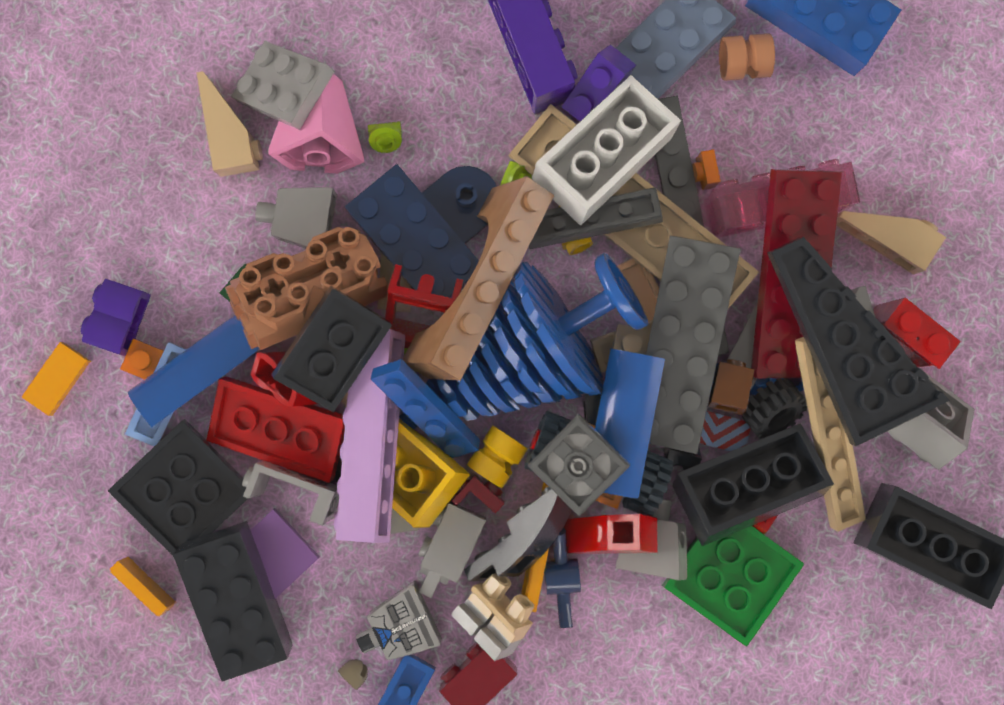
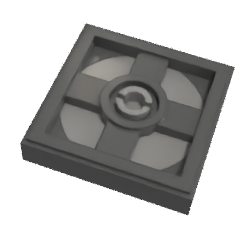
[527,413,630,516]

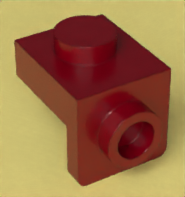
[451,474,505,514]

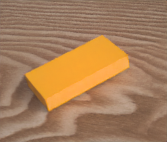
[21,342,91,416]
[109,557,176,617]

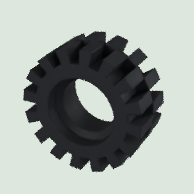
[741,378,807,439]

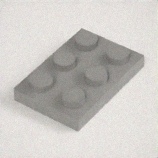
[231,41,335,130]

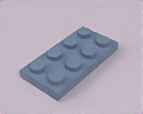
[616,0,736,99]

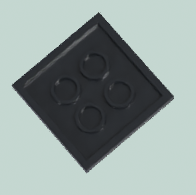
[108,419,248,556]

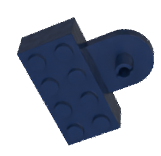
[344,164,497,314]

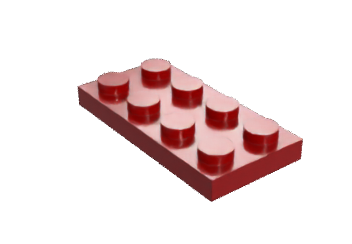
[206,376,345,483]

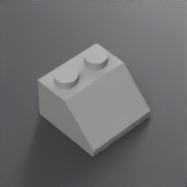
[887,372,975,470]

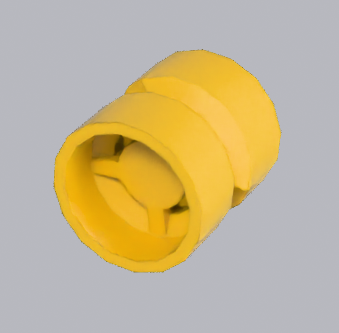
[467,425,528,488]

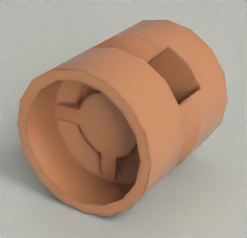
[719,33,775,81]

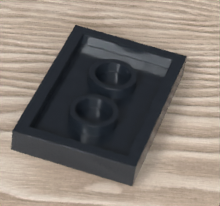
[272,286,392,412]

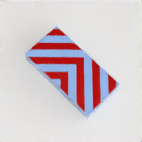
[699,411,750,452]

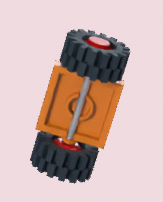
[524,410,673,517]

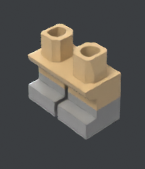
[451,573,534,661]

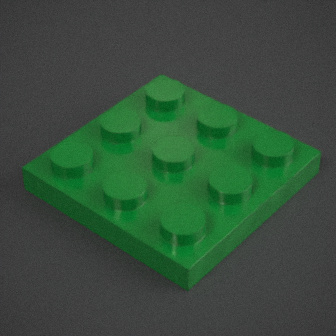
[662,526,804,647]

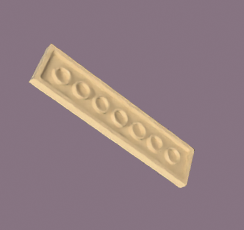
[508,104,759,309]

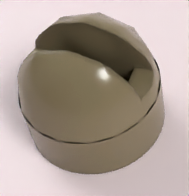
[338,659,368,690]

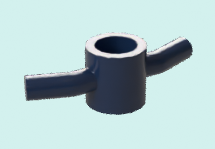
[544,528,581,628]

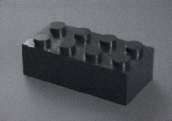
[672,423,834,546]
[853,483,1004,610]
[173,521,293,682]

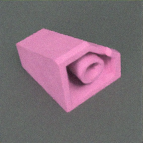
[269,74,364,174]

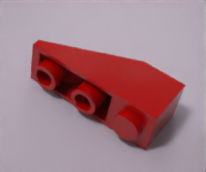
[563,514,658,554]

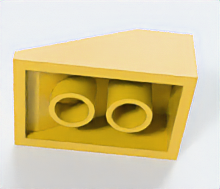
[392,419,470,528]

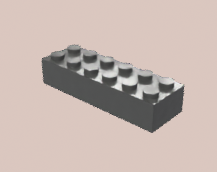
[646,236,741,454]

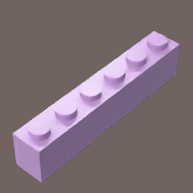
[334,329,405,543]

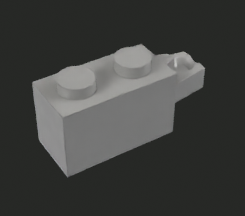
[418,501,486,598]

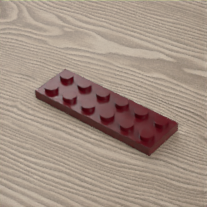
[751,169,842,378]

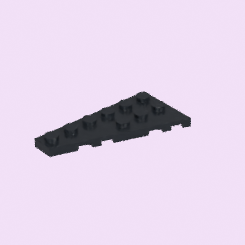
[767,237,950,446]

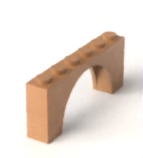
[403,176,554,381]

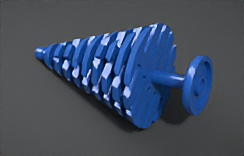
[399,253,649,429]

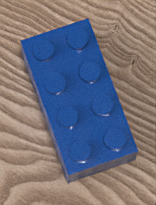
[745,0,902,76]

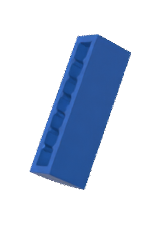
[128,315,259,428]
[595,348,665,498]

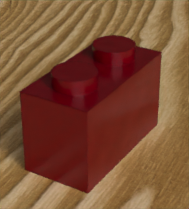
[439,642,518,705]

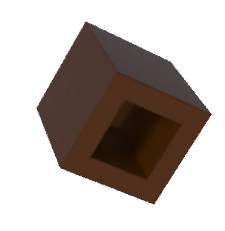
[708,359,755,415]

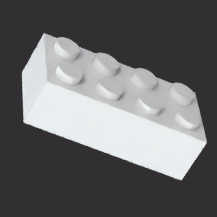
[532,75,681,225]

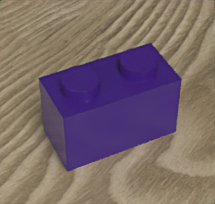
[562,44,636,121]

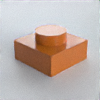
[692,149,721,190]
[120,339,164,379]

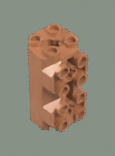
[225,227,387,350]

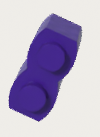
[81,278,151,356]

